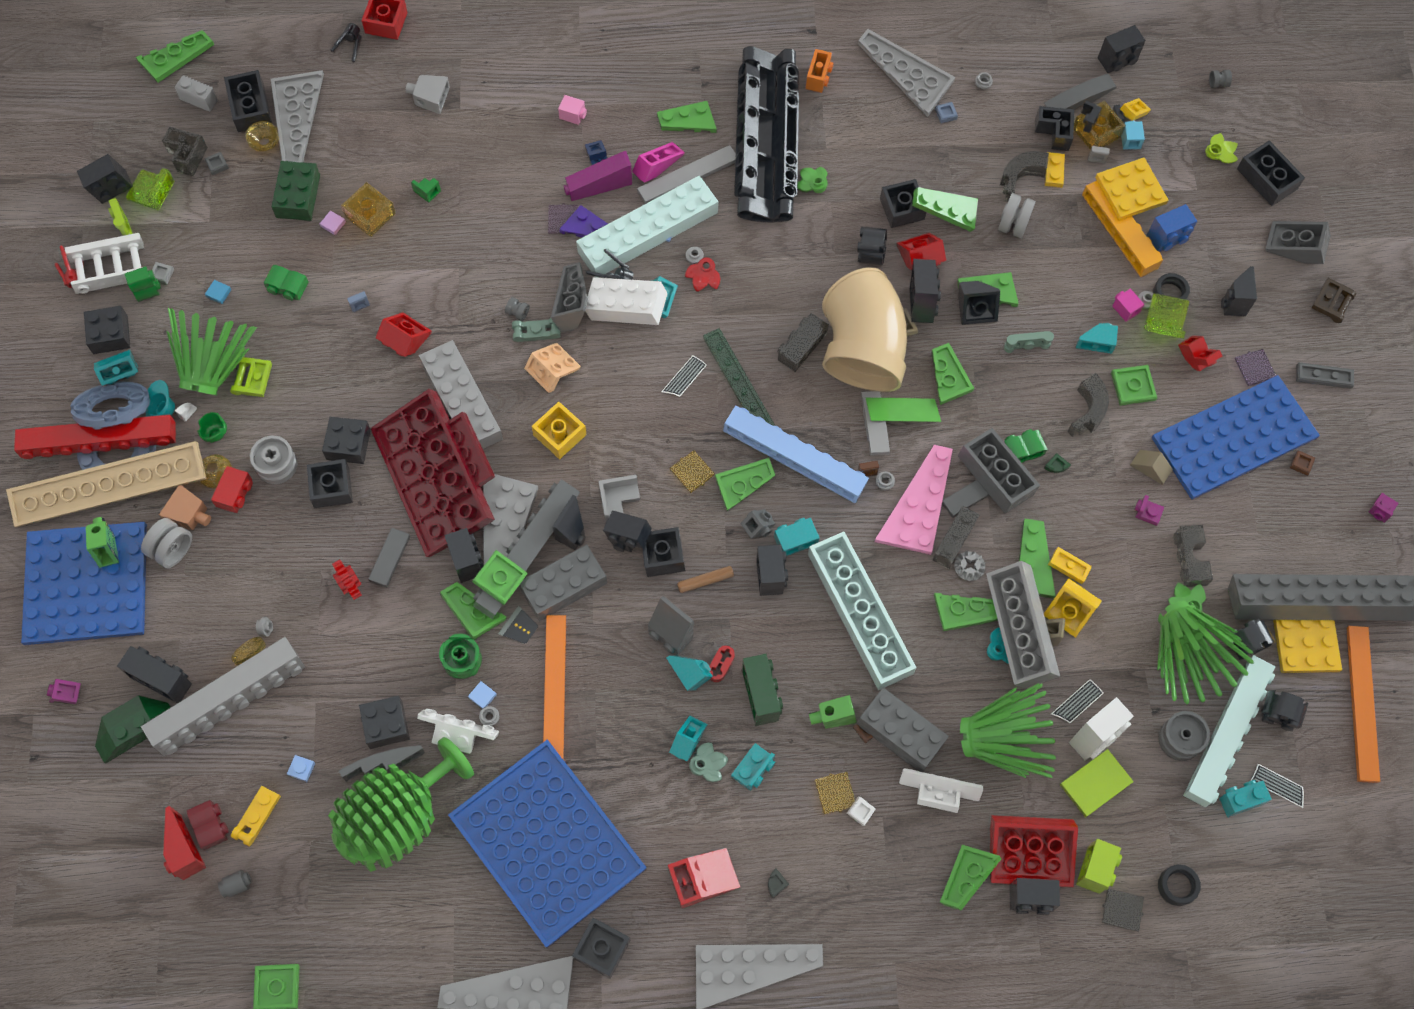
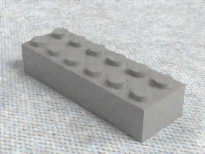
[419,340,503,449]
[986,561,1060,688]

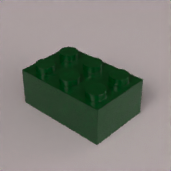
[271,161,320,221]
[742,654,783,726]

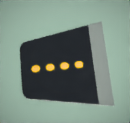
[498,606,538,644]

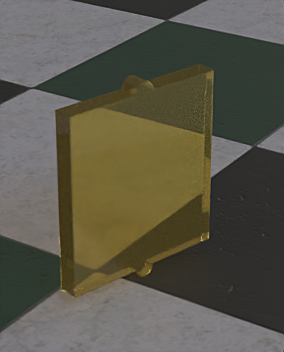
[670,450,715,493]
[815,772,855,814]

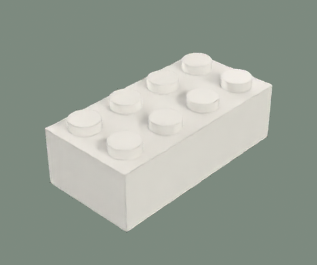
[585,277,667,325]
[1069,697,1134,761]

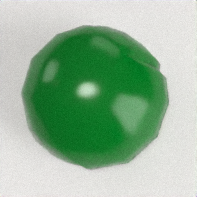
[197,412,227,443]

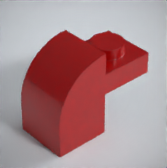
[1178,336,1222,371]

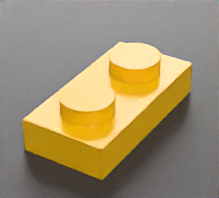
[1120,98,1151,121]
[1045,152,1065,188]
[1048,547,1092,584]

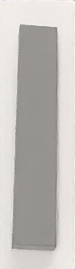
[637,145,736,204]

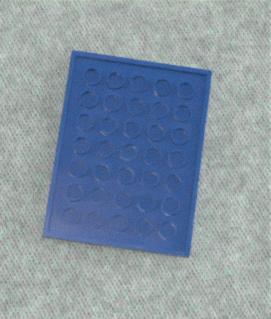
[448,739,647,948]

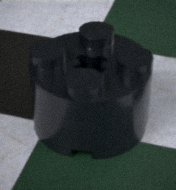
[857,227,887,265]
[1231,619,1276,660]
[1261,690,1309,731]

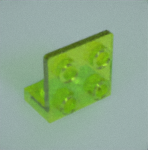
[126,168,175,210]
[1144,293,1190,339]

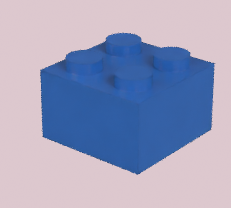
[1146,204,1197,252]

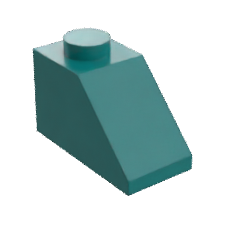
[1076,323,1118,354]
[666,655,713,691]
[669,716,708,761]

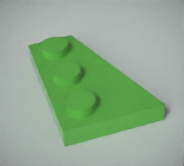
[931,343,974,405]
[934,593,998,632]
[940,845,1002,911]

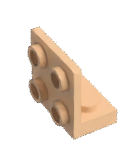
[524,343,581,393]

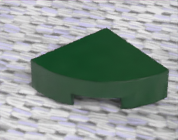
[1044,453,1071,473]

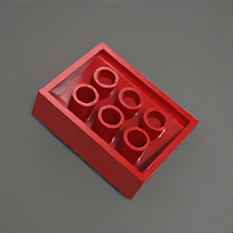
[990,815,1078,887]

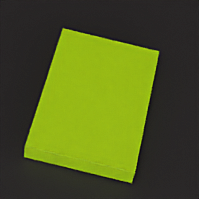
[1060,749,1134,818]

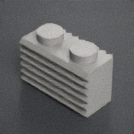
[175,75,218,112]

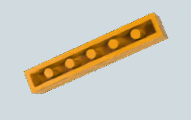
[1082,180,1163,277]

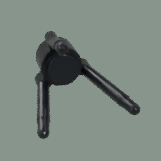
[331,23,362,62]
[586,249,633,280]

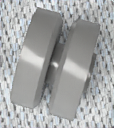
[998,193,1036,239]
[250,435,298,484]
[141,518,192,568]

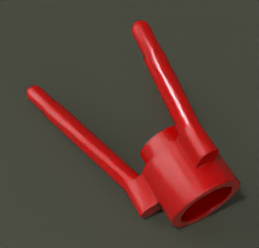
[55,245,84,288]

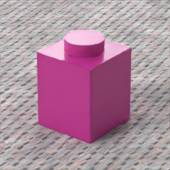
[1112,288,1145,322]

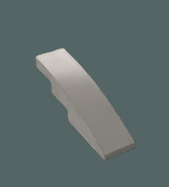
[861,391,890,456]

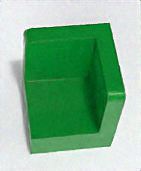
[411,178,441,203]

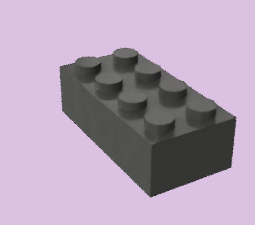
[958,428,1040,514]
[519,545,607,621]
[857,688,949,772]

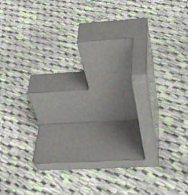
[599,475,640,523]

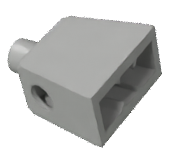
[406,75,450,114]

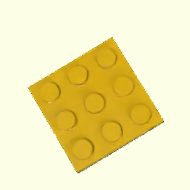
[1095,157,1169,220]
[1273,620,1342,673]

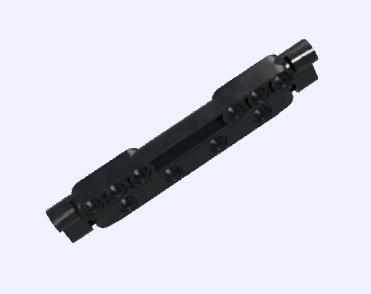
[734,46,799,222]

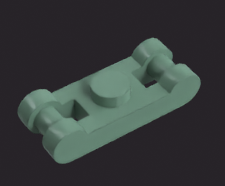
[512,318,561,342]
[1004,331,1054,353]

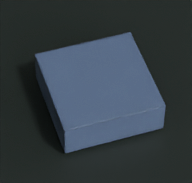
[935,102,958,123]
[347,291,370,312]

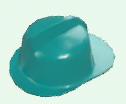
[146,380,175,417]

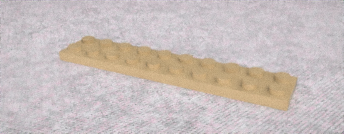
[6,441,206,527]

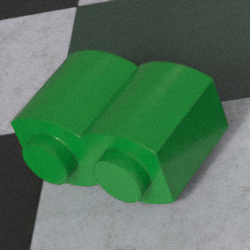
[264,265,309,301]
[124,266,161,302]
[1004,429,1048,463]

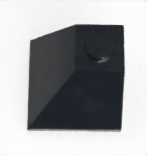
[958,281,1000,325]
[553,495,586,550]

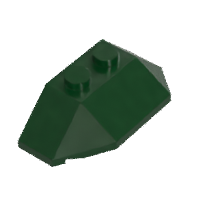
[95,695,171,764]

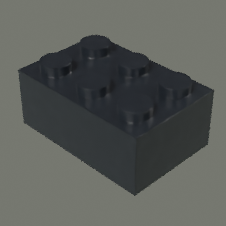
[224,70,273,132]
[1237,140,1305,206]
[909,259,941,323]
[117,646,192,704]

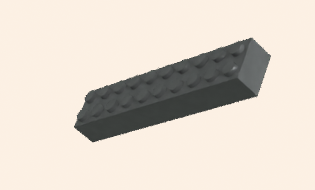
[1228,574,1414,621]

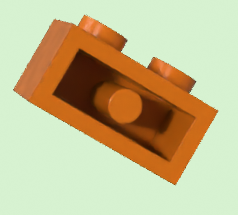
[806,49,834,93]

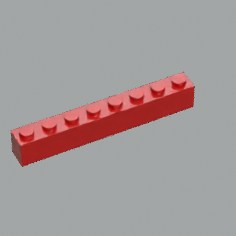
[14,415,176,459]

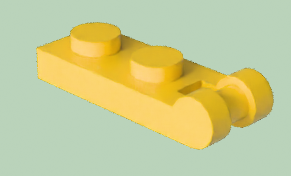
[231,786,281,847]

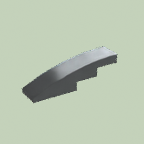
[1044,73,1117,110]
[338,745,425,782]

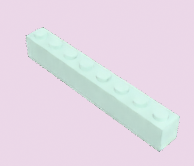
[1183,655,1275,808]

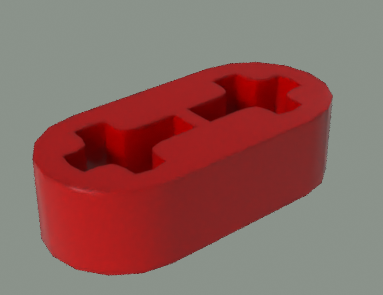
[710,645,735,682]

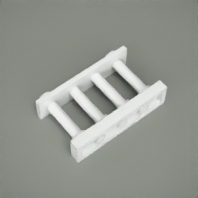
[65,233,144,294]

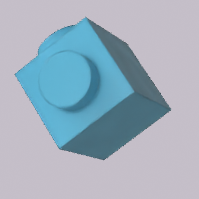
[1121,121,1145,150]

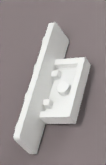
[417,709,499,754]
[899,768,983,813]

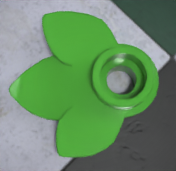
[797,167,828,193]
[1168,583,1206,611]

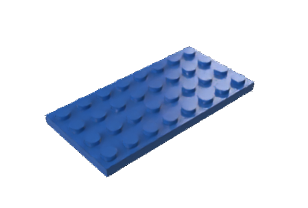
[1151,375,1320,500]

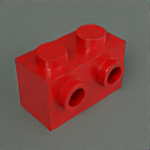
[211,466,253,513]

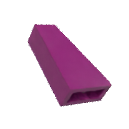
[563,151,632,202]

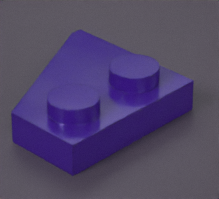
[560,205,608,238]

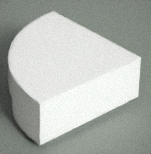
[175,403,197,422]

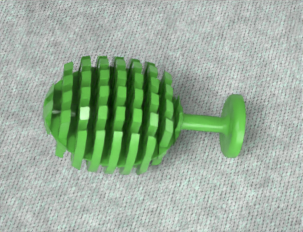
[328,737,474,872]

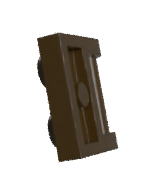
[1312,278,1356,323]

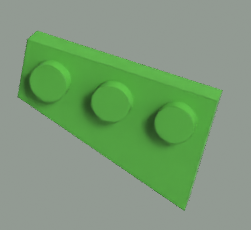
[657,101,717,133]
[957,272,1018,307]
[715,458,775,511]
[440,582,506,640]

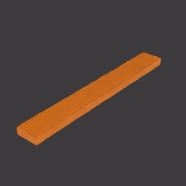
[543,615,566,760]
[1347,626,1380,783]

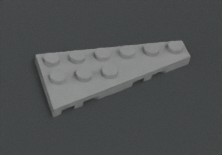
[858,29,955,117]
[271,70,324,162]
[483,474,538,565]
[696,944,823,1009]
[437,956,573,1009]

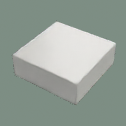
[847,797,876,826]

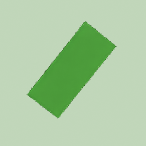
[865,397,941,422]

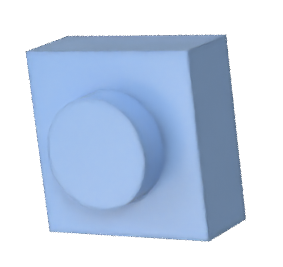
[287,755,315,782]

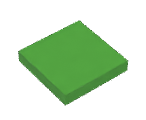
[1111,365,1157,406]
[472,550,528,605]
[253,964,299,1009]

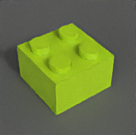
[1076,839,1122,894]

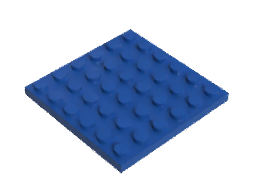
[21,522,147,645]

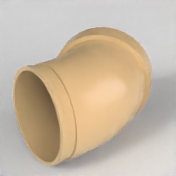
[822,268,907,392]

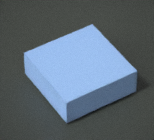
[468,681,497,709]

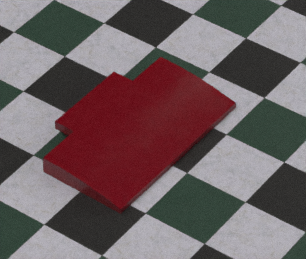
[370,389,495,557]

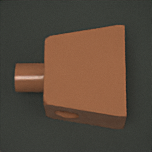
[159,485,211,530]

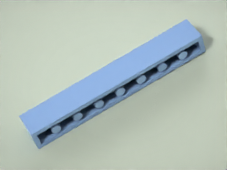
[723,406,869,503]

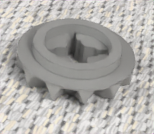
[954,551,986,581]

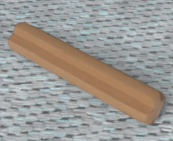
[677,566,734,593]

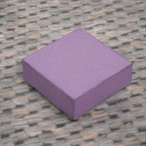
[320,211,346,235]

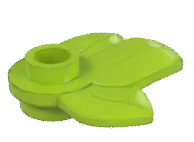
[1205,133,1238,164]

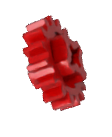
[332,559,362,600]

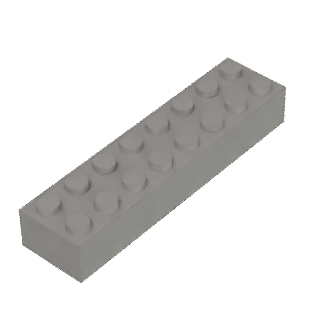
[141,637,305,756]

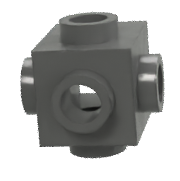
[740,509,776,539]

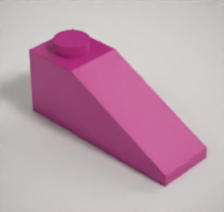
[632,142,685,183]

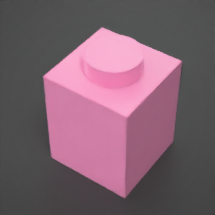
[558,95,587,125]

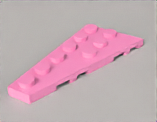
[875,445,953,555]

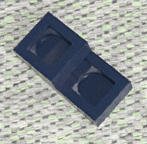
[585,140,608,166]

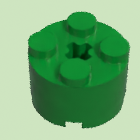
[439,634,482,679]

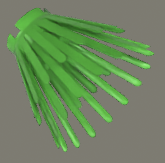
[166,308,257,395]
[1157,600,1254,704]
[960,683,1056,778]

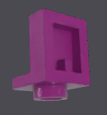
[1368,493,1399,523]
[1134,495,1164,526]
[47,679,81,704]

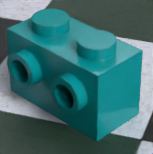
[94,350,138,386]
[774,518,820,556]
[1219,780,1272,817]

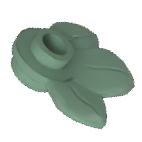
[689,743,728,782]

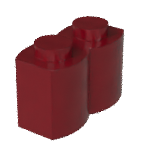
[186,800,229,850]

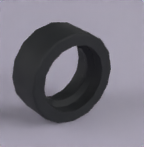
[1153,273,1190,310]
[1158,864,1201,906]

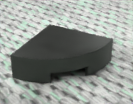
[768,868,789,898]

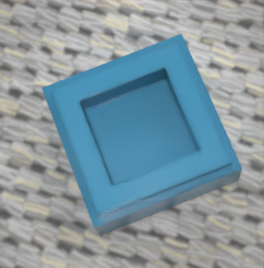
[205,280,231,304]

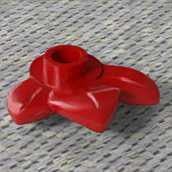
[685,257,720,292]

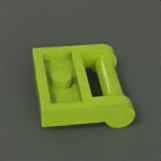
[108,198,133,236]
[230,357,272,397]

